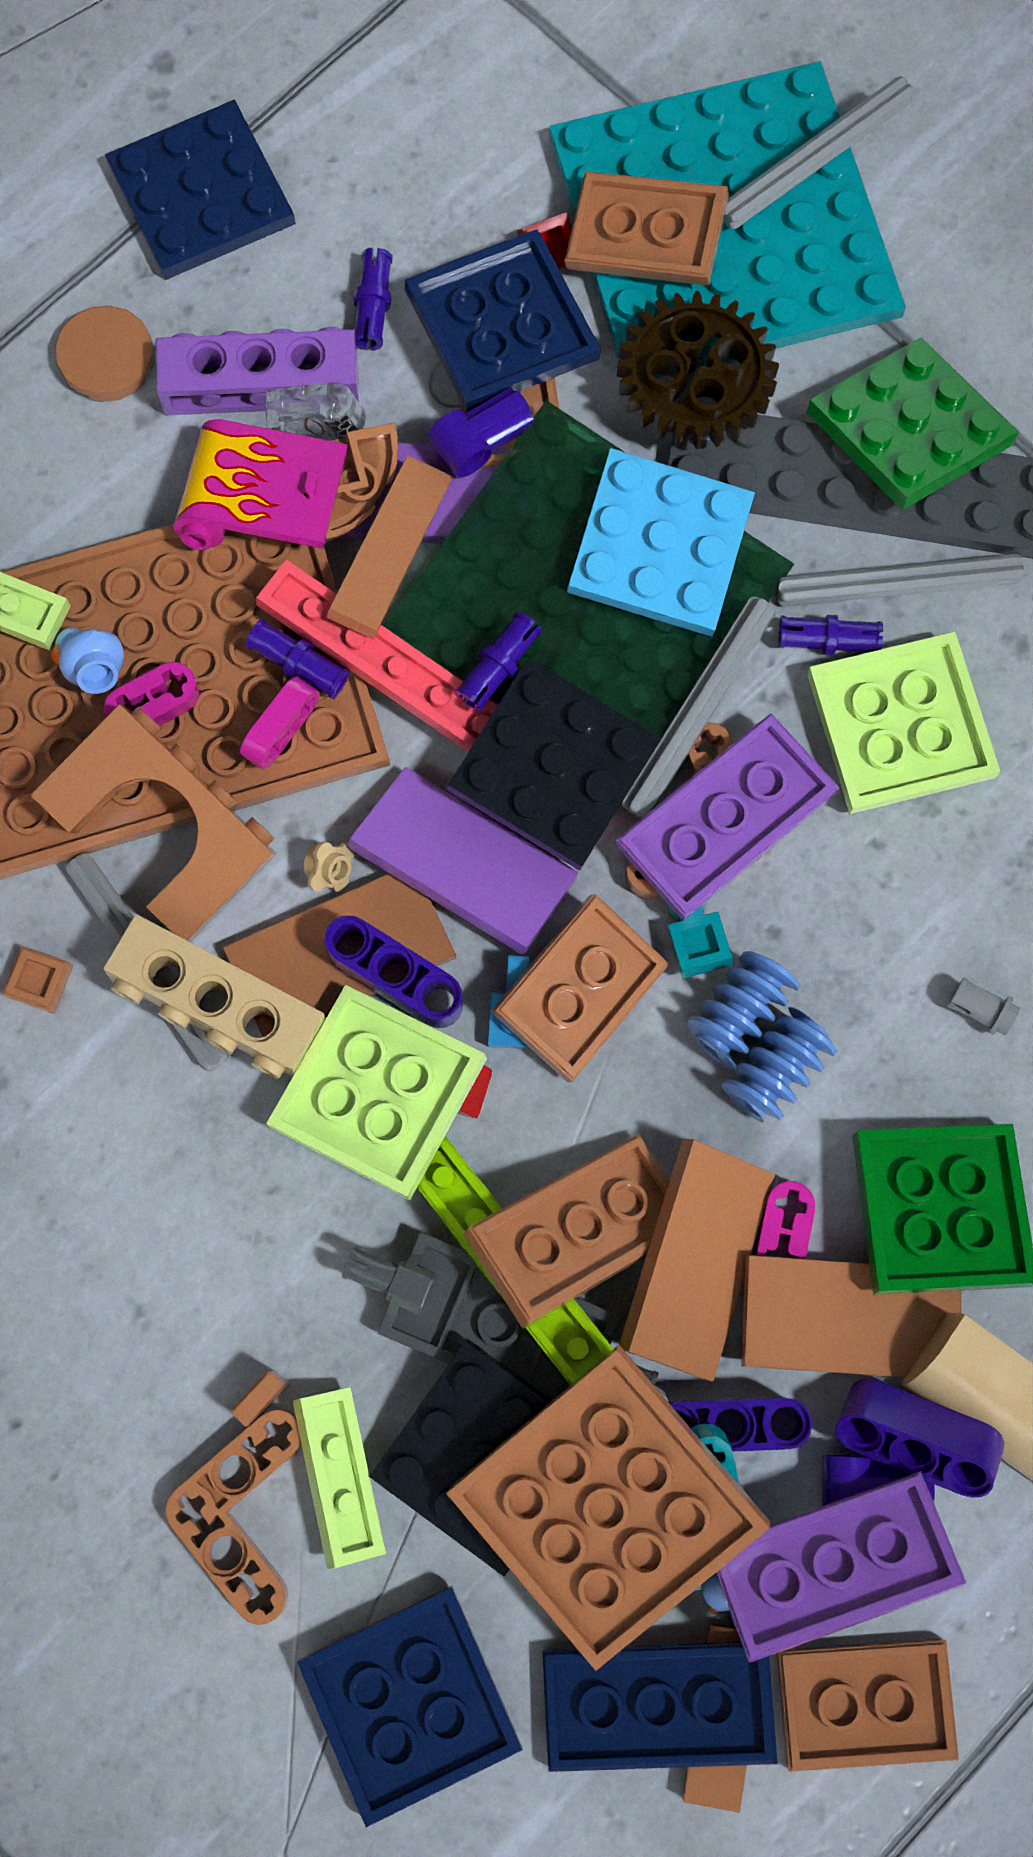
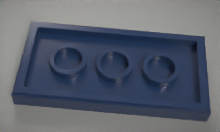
[542,1641,778,1772]

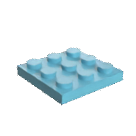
[567,448,755,637]

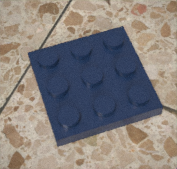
[105,99,296,280]
[405,229,601,412]
[297,1585,523,1827]

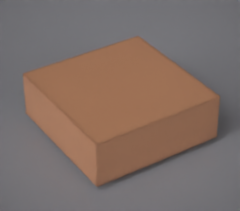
[2,946,74,1014]
[232,1371,290,1427]

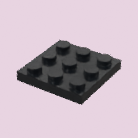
[447,657,661,871]
[369,1338,552,1577]

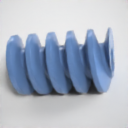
[687,951,800,1070]
[721,1007,838,1123]

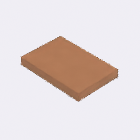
[565,171,729,286]
[490,894,669,1082]
[777,1638,959,1772]

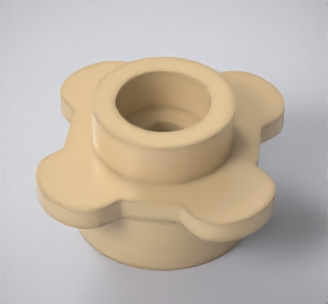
[304,841,355,892]

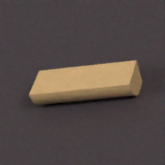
[901,1312,1033,1481]

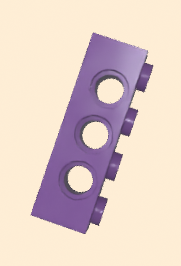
[157,327,360,416]

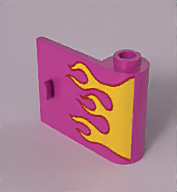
[173,419,348,550]

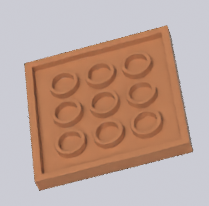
[446,1345,770,1671]

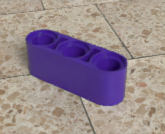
[325,915,463,1028]
[836,1379,1004,1498]
[668,1398,812,1452]

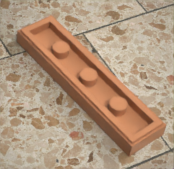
[327,455,453,639]

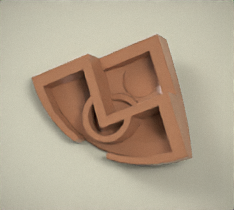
[325,422,398,542]

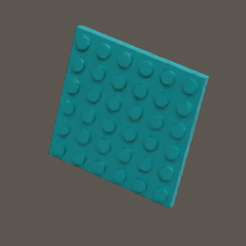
[549,61,906,378]

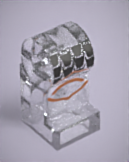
[266,382,366,439]

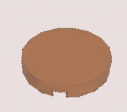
[55,305,155,402]

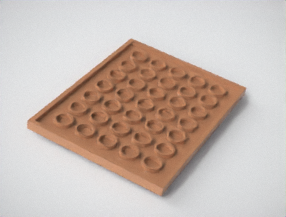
[0,493,390,880]

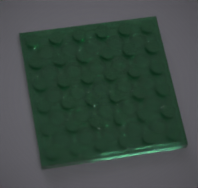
[383,400,794,777]

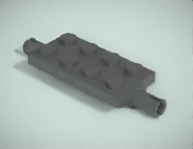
[342,1232,659,1400]

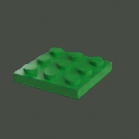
[806,337,1019,511]
[852,1124,1033,1295]

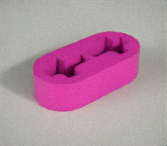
[103,662,200,726]
[240,676,319,770]
[754,1181,815,1259]

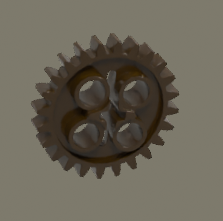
[616,291,779,449]

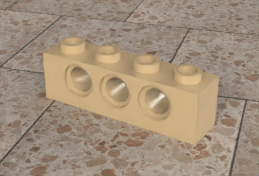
[103,914,325,1079]

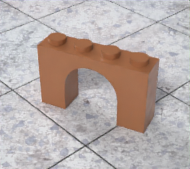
[30,704,277,942]

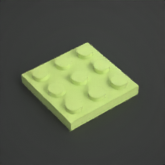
[807,632,1000,814]
[266,985,487,1200]

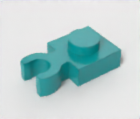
[667,903,733,979]

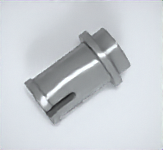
[948,977,1020,1035]

